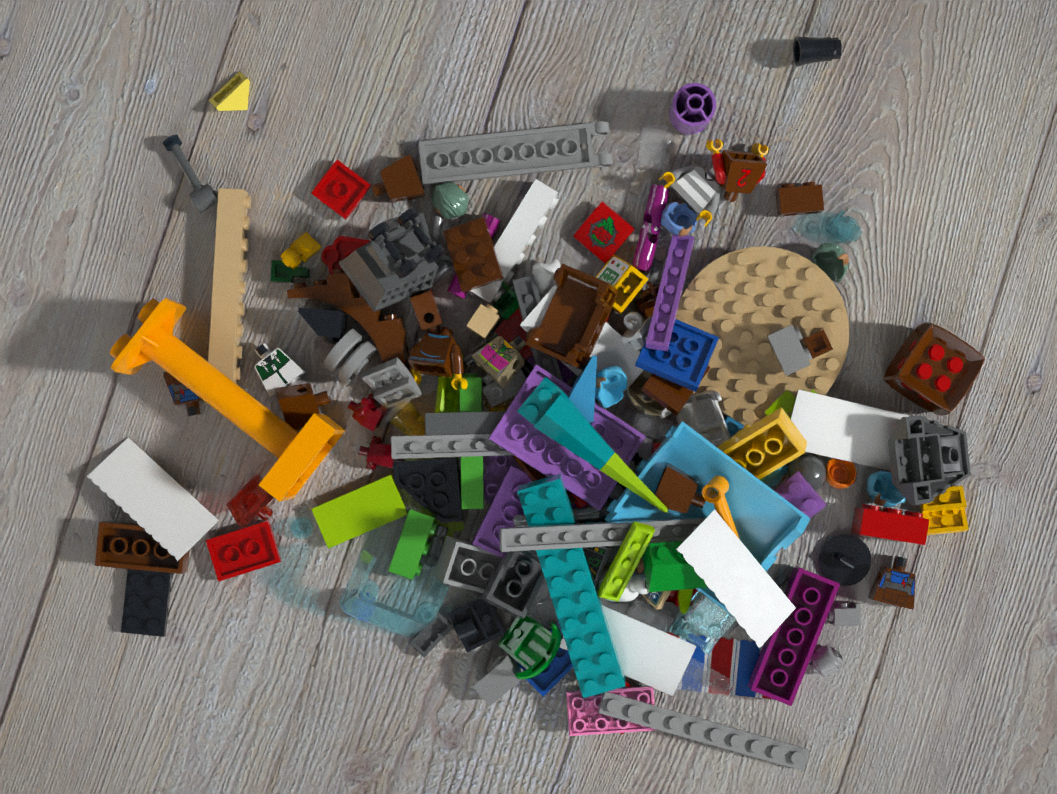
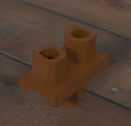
[634,281,660,319]

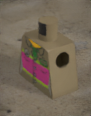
[471,335,526,389]

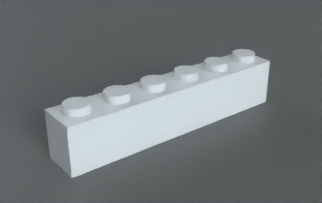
[469,179,559,305]

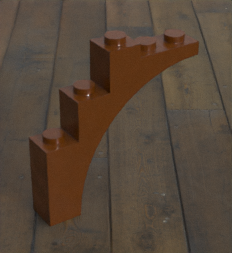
[287,268,409,369]

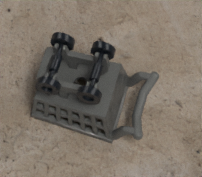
[339,208,455,312]

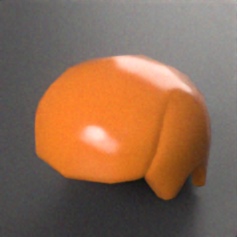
[825,458,857,489]

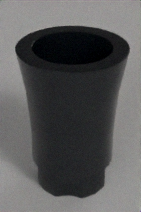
[793,36,842,67]

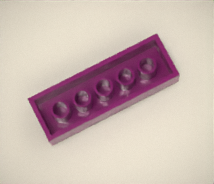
[747,566,840,706]

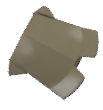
[626,370,665,416]

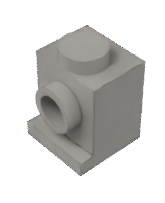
[827,602,861,626]

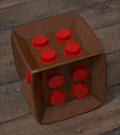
[883,322,985,416]

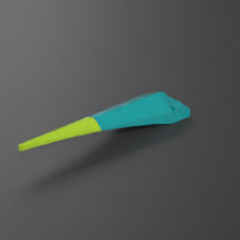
[517,377,668,513]

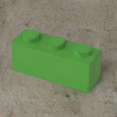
[388,508,438,580]

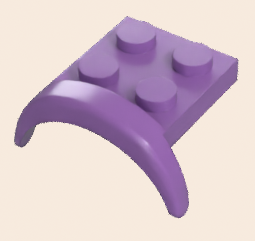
[773,471,826,518]

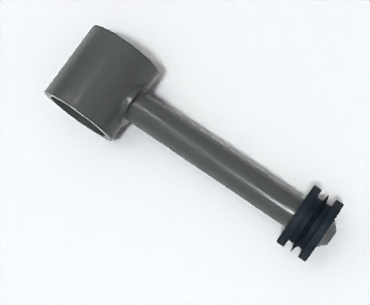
[163,135,218,212]

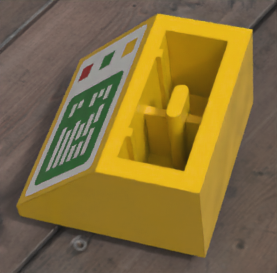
[596,254,648,315]

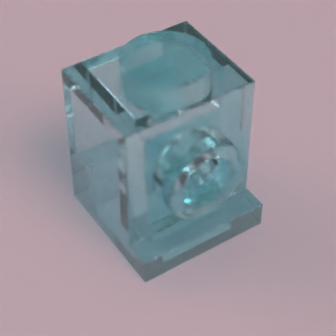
[826,210,863,245]

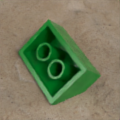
[642,541,708,593]

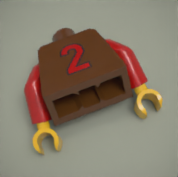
[706,139,769,202]

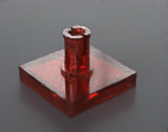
[226,474,274,529]

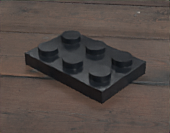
[121,569,173,637]

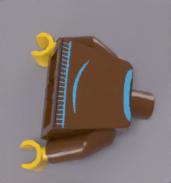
[408,327,468,390]

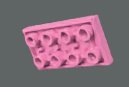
[566,686,656,736]

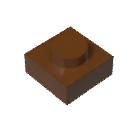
[803,329,833,359]

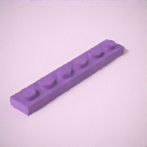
[645,234,694,351]

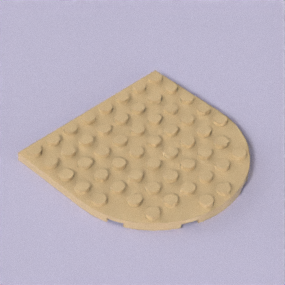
[675,246,849,426]

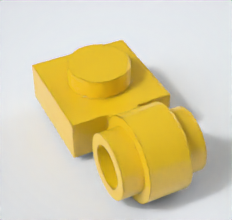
[280,232,321,269]

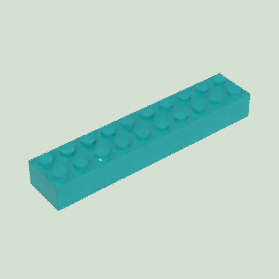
[517,473,626,698]

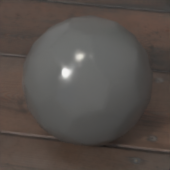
[787,455,827,491]

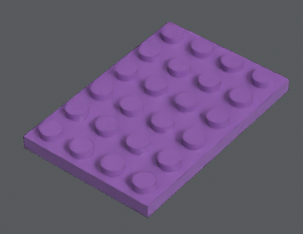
[488,365,646,510]

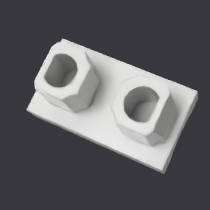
[621,312,652,351]

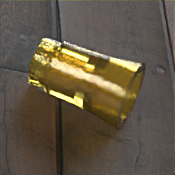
[389,401,426,436]

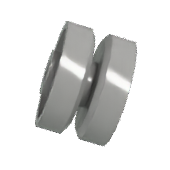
[322,329,377,384]

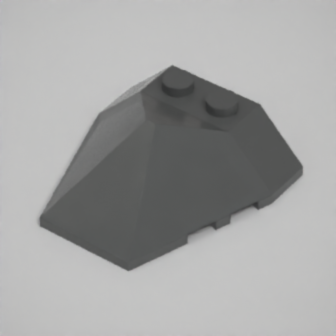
[888,415,971,505]

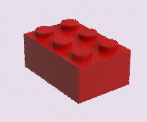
[851,504,929,545]

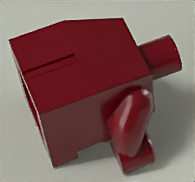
[348,393,387,431]
[358,436,394,470]

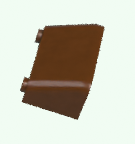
[525,263,618,370]

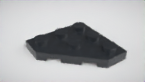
[393,457,464,523]

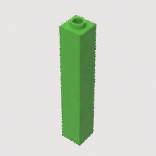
[460,373,484,509]

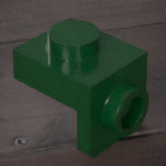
[493,281,519,320]

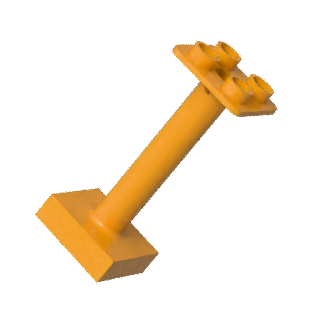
[109,298,346,502]

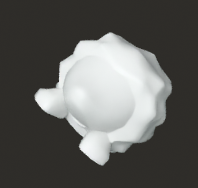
[530,259,561,300]

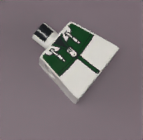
[254,343,306,397]

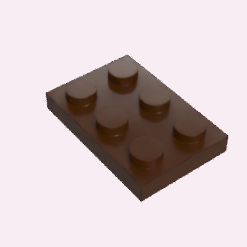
[443,217,504,293]

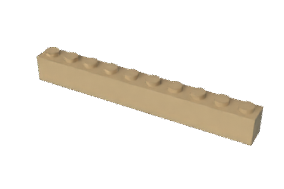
[206,188,251,405]

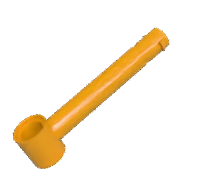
[702,475,740,540]

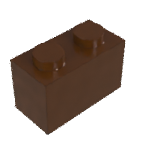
[775,182,824,217]

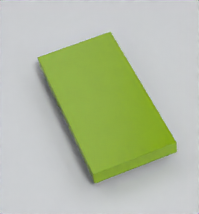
[311,475,408,549]

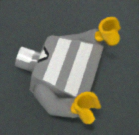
[659,165,720,227]

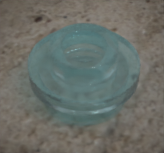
[291,518,313,539]

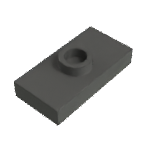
[409,611,453,657]

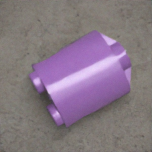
[668,83,716,135]

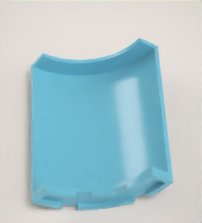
[605,421,811,615]

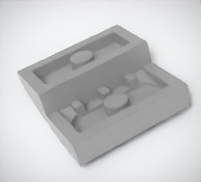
[361,358,421,409]

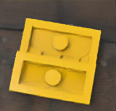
[920,486,969,535]

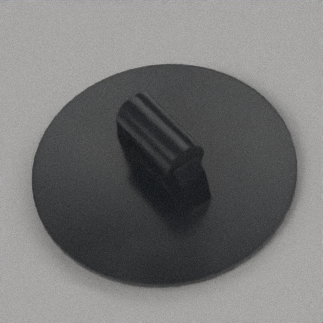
[819,534,871,586]

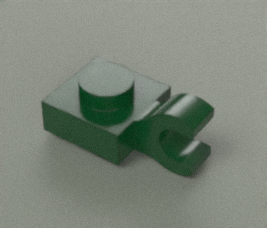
[270,260,310,283]

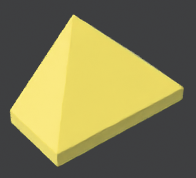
[209,71,250,111]

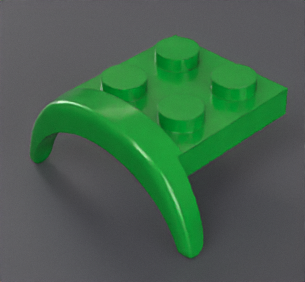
[498,612,561,679]

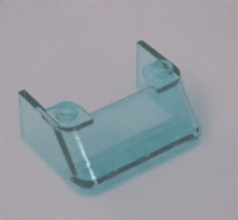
[339,549,449,637]

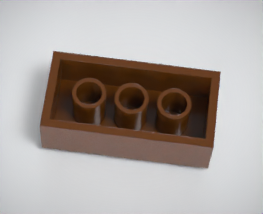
[95,521,190,574]

